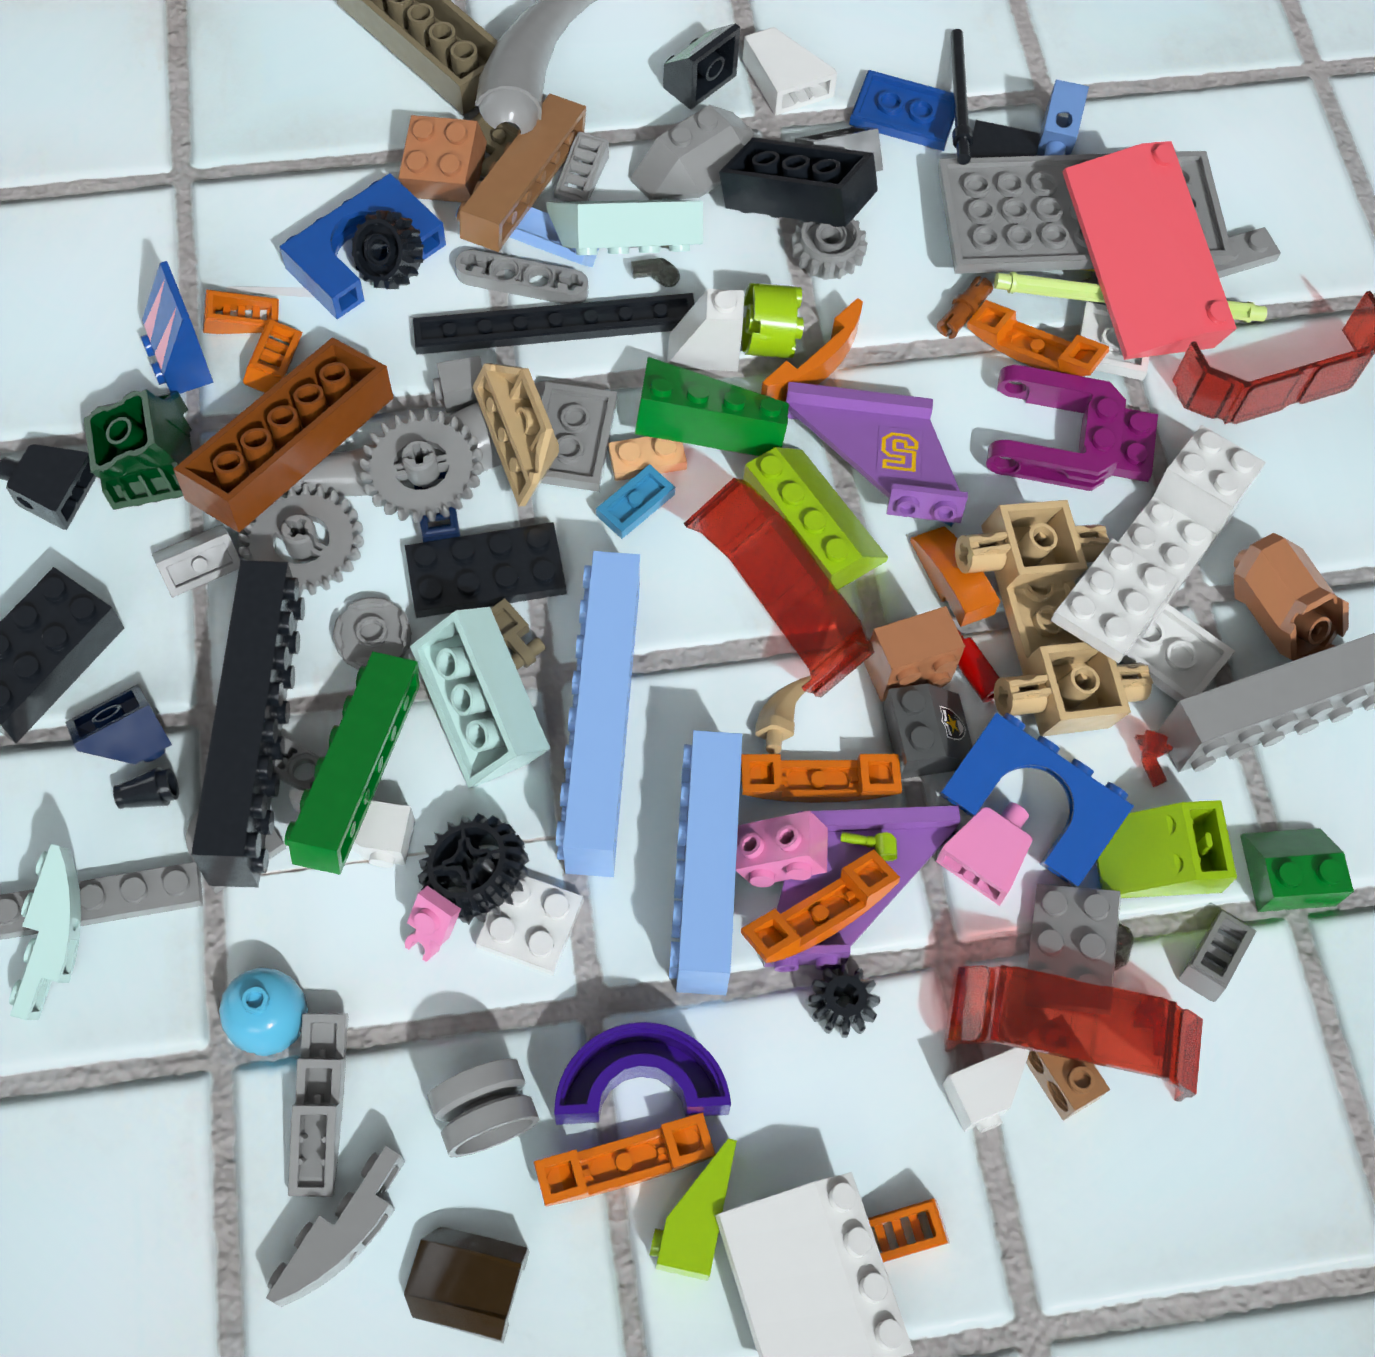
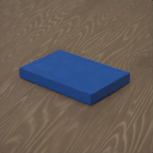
[849,70,955,151]

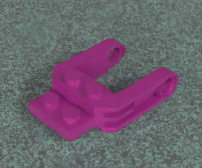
[986,365,1158,491]

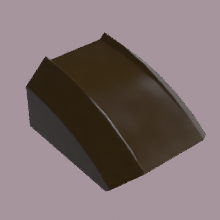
[404,1227,530,1344]

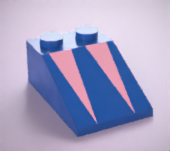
[140,261,214,394]

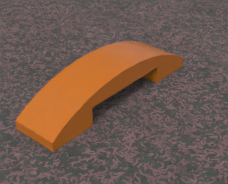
[761,298,863,402]
[967,300,1109,376]
[741,754,902,803]
[741,849,900,963]
[534,1113,716,1207]

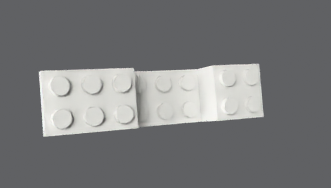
[1051,425,1266,663]

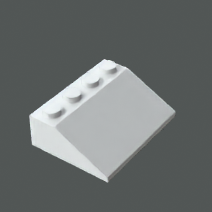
[715,1172,914,1357]

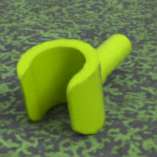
[840,831,897,861]

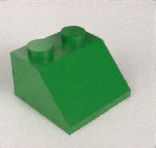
[1240,828,1354,912]

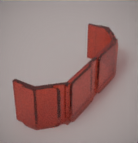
[1172,291,1375,424]
[683,478,875,698]
[944,965,1203,1102]

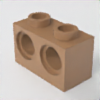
[1016,1015,1111,1121]

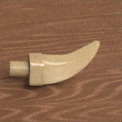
[755,675,817,754]

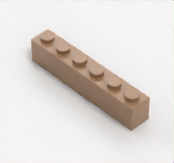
[457,93,586,252]

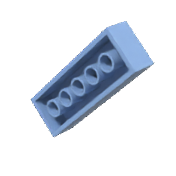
[669,730,742,996]

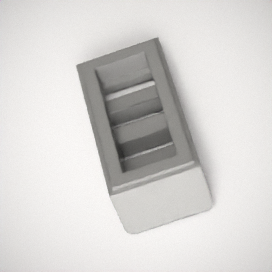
[554,131,609,202]
[1179,909,1257,1002]

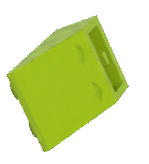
[1096,800,1237,898]

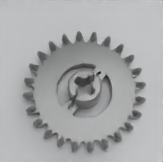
[359,409,484,523]
[238,483,364,596]

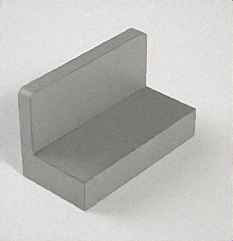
[152,524,240,598]

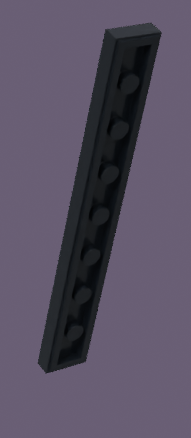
[413,293,695,355]

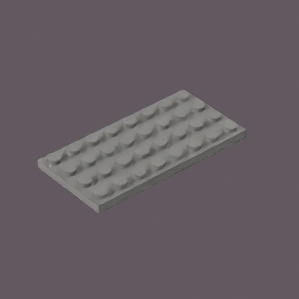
[938,151,1233,274]

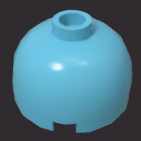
[219,967,308,1056]

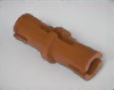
[937,276,993,339]

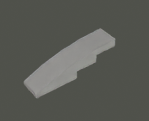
[288,1013,348,1197]

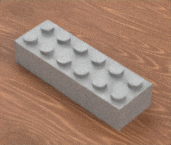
[1158,633,1375,773]

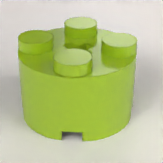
[741,283,804,358]

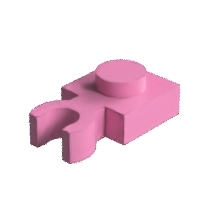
[405,886,461,962]

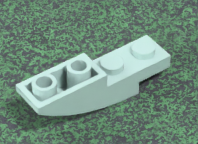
[9,844,81,1020]

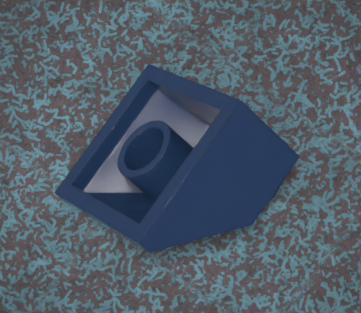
[65,684,172,765]

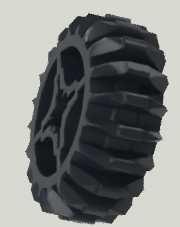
[417,813,529,925]

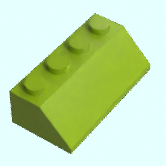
[742,447,888,596]

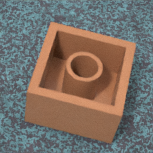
[398,115,487,203]
[864,606,965,702]

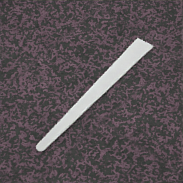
[225,286,315,298]

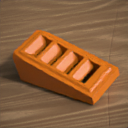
[203,289,279,334]
[243,318,303,393]
[868,1198,950,1263]

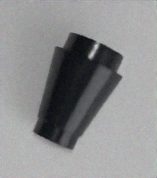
[113,767,179,809]

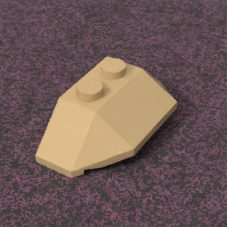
[472,363,560,507]

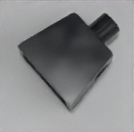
[0,444,97,530]

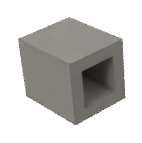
[432,356,482,413]

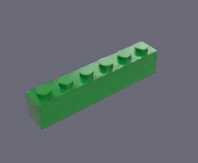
[285,651,420,875]

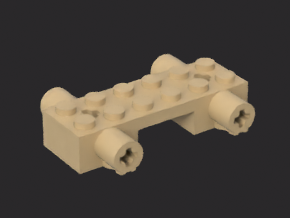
[955,500,1153,736]

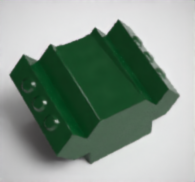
[84,389,192,510]

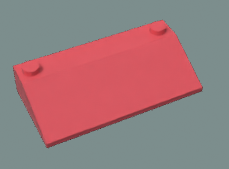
[1062,141,1237,360]

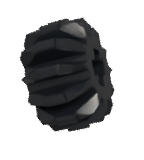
[808,963,880,1038]

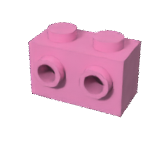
[736,810,828,887]

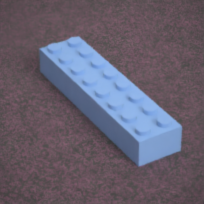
[556,551,640,877]

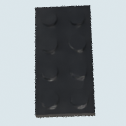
[405,522,567,618]

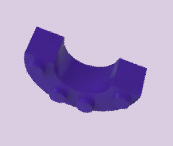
[554,1022,731,1125]

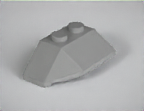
[631,105,755,200]

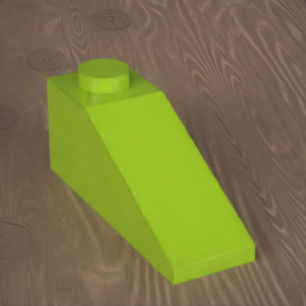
[649,1138,737,1281]

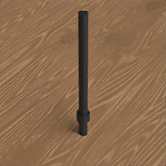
[950,29,973,165]

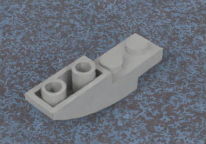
[266,1146,405,1307]

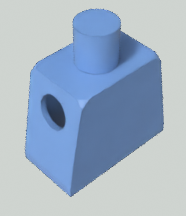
[1037,79,1089,156]

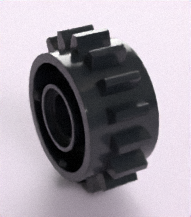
[351,210,424,290]

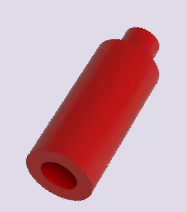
[957,630,1000,703]

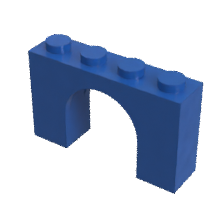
[279,173,446,320]
[939,713,1134,887]

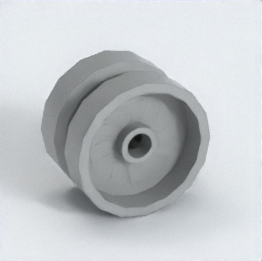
[427,1058,539,1158]

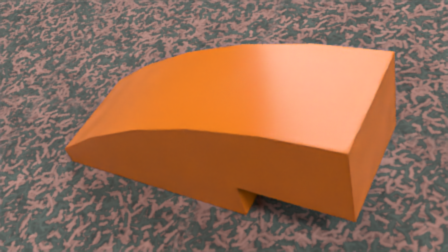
[910,526,1000,627]

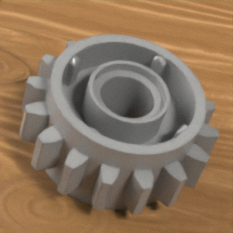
[791,219,868,280]

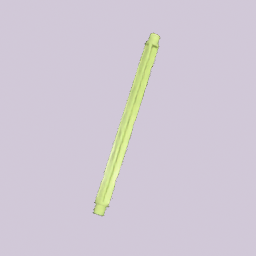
[994,272,1267,323]

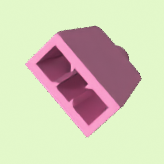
[935,802,1033,906]

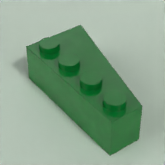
[635,357,789,456]

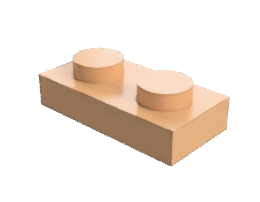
[608,436,687,481]

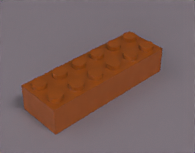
[174,337,394,533]

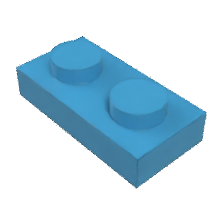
[596,464,676,539]

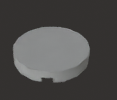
[333,597,412,670]

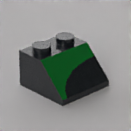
[663,23,740,110]

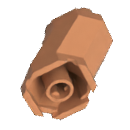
[1234,533,1349,661]

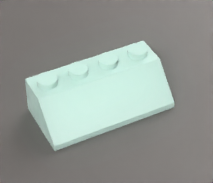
[546,199,703,255]
[410,607,551,788]

